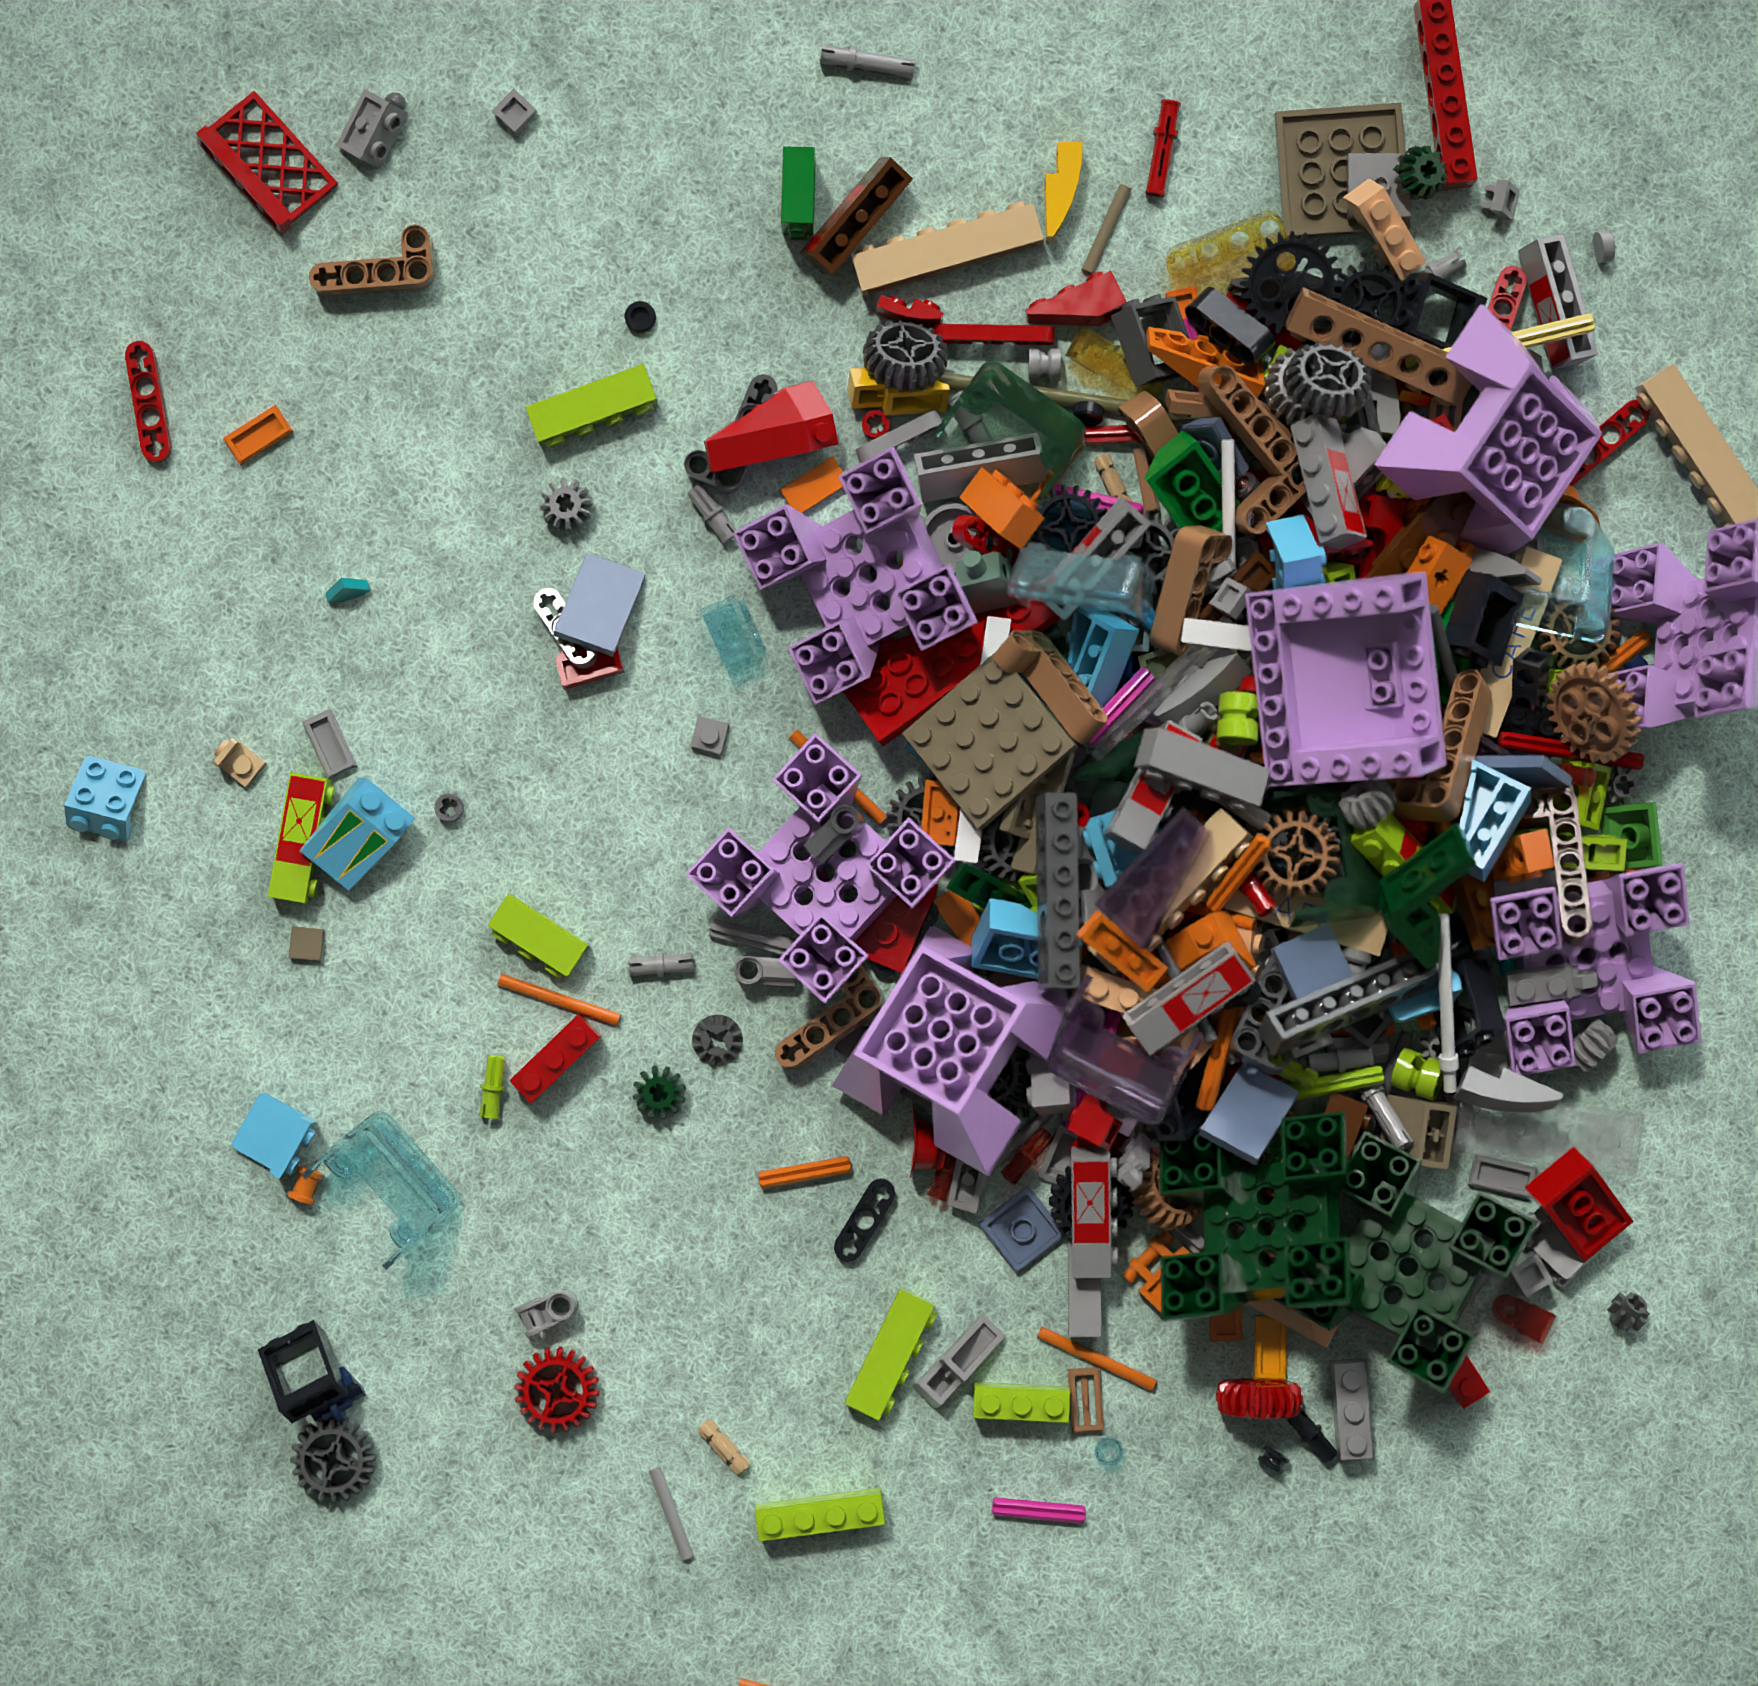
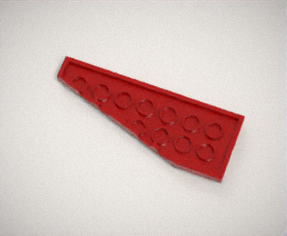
[843,580,1090,747]

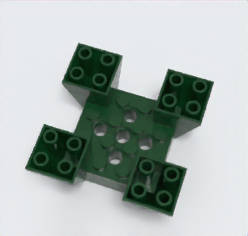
[1160,1111,1352,1321]
[1273,1131,1538,1394]

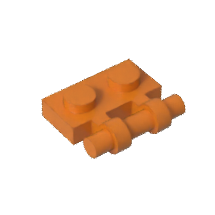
[1122,1230,1191,1312]

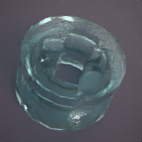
[1094,1436,1123,1466]

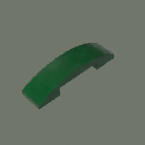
[946,860,1033,909]

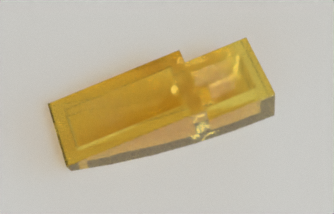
[1065,328,1166,399]

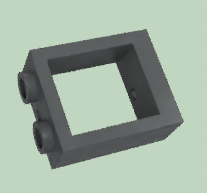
[1111,294,1190,387]

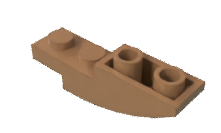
[1165,383,1292,439]

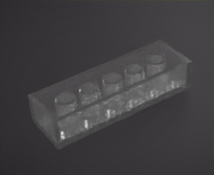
[1448,1087,1645,1177]

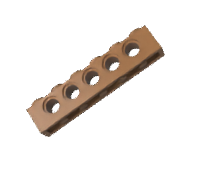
[1286,287,1472,407]

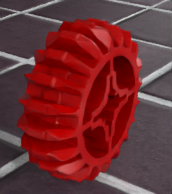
[514,1346,600,1433]
[1216,1378,1303,1419]

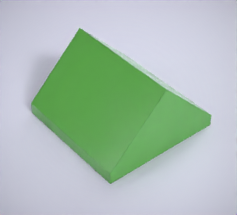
[1600,802,1663,871]

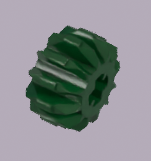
[1392,145,1448,200]
[632,1065,686,1119]

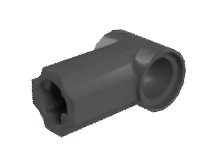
[804,805,864,865]

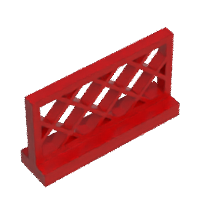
[196,90,338,235]

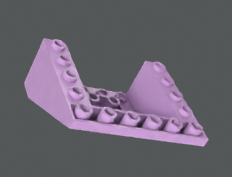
[1245,572,1447,787]

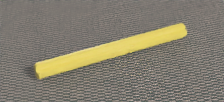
[1405,314,1595,368]

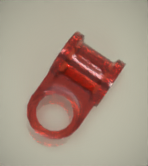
[1492,1294,1557,1344]

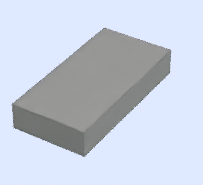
[302,709,358,779]
[1468,1153,1538,1199]

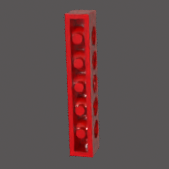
[1414,0,1478,191]

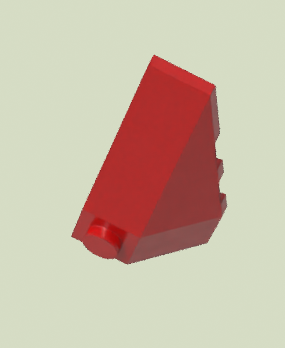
[704,381,839,472]

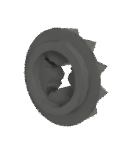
[692,1015,743,1065]

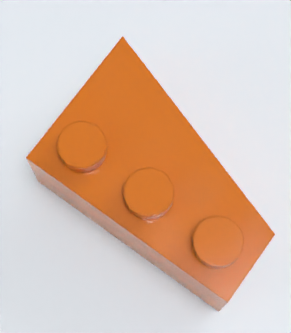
[959,467,1045,549]

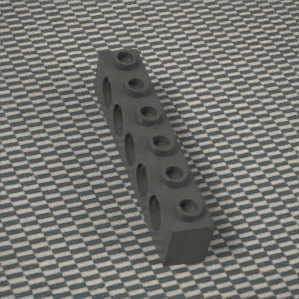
[1035,793,1080,991]
[1258,952,1439,1057]

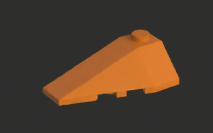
[1146,327,1265,399]
[1150,910,1257,989]

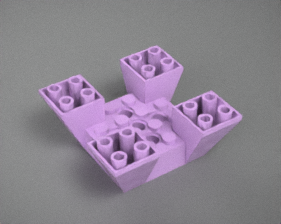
[1374,304,1602,556]
[733,447,978,705]
[1608,519,1758,729]
[685,733,956,1004]
[1490,863,1701,1076]
[832,926,1088,1177]

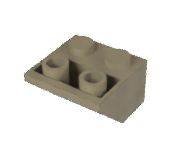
[1380,1094,1457,1170]

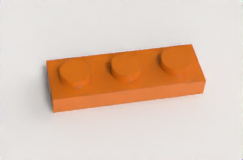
[1076,910,1168,993]

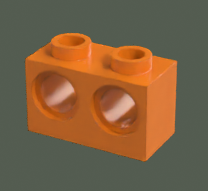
[1491,829,1555,884]

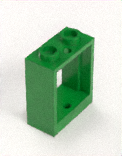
[781,146,816,240]

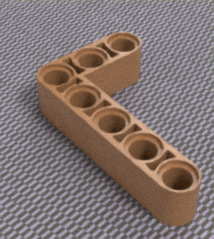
[1198,365,1306,534]
[1383,669,1492,822]

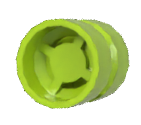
[1216,692,1259,745]
[1391,1047,1443,1101]

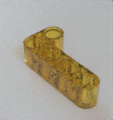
[1165,210,1295,279]

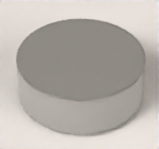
[1592,230,1615,263]

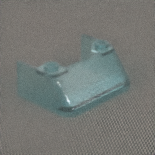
[1512,502,1615,642]
[1006,543,1155,623]
[302,1111,460,1270]

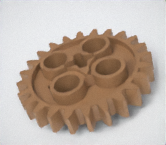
[1546,661,1642,764]

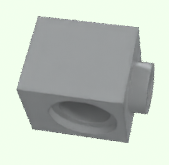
[1509,1250,1554,1297]

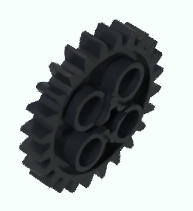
[1240,231,1344,335]

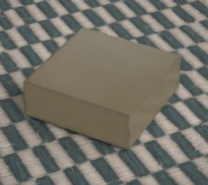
[288,926,325,961]

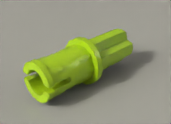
[479,1055,505,1119]

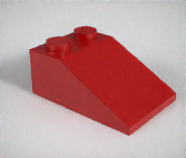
[1524,1146,1634,1262]

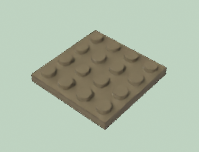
[1274,102,1411,239]
[902,654,1078,830]

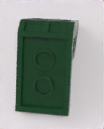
[1377,822,1478,970]

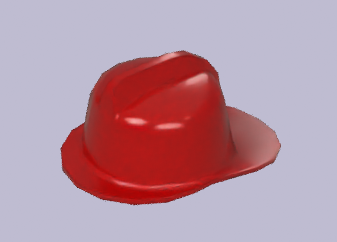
[910,1101,946,1178]

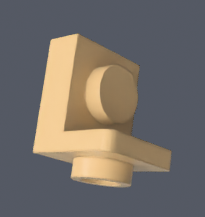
[213,738,266,788]

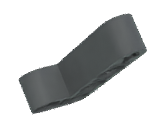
[684,374,778,494]
[1229,941,1291,1075]

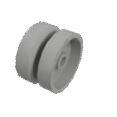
[923,503,990,574]

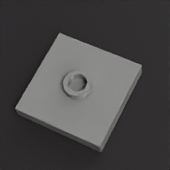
[1347,153,1411,219]

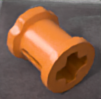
[287,1165,325,1205]

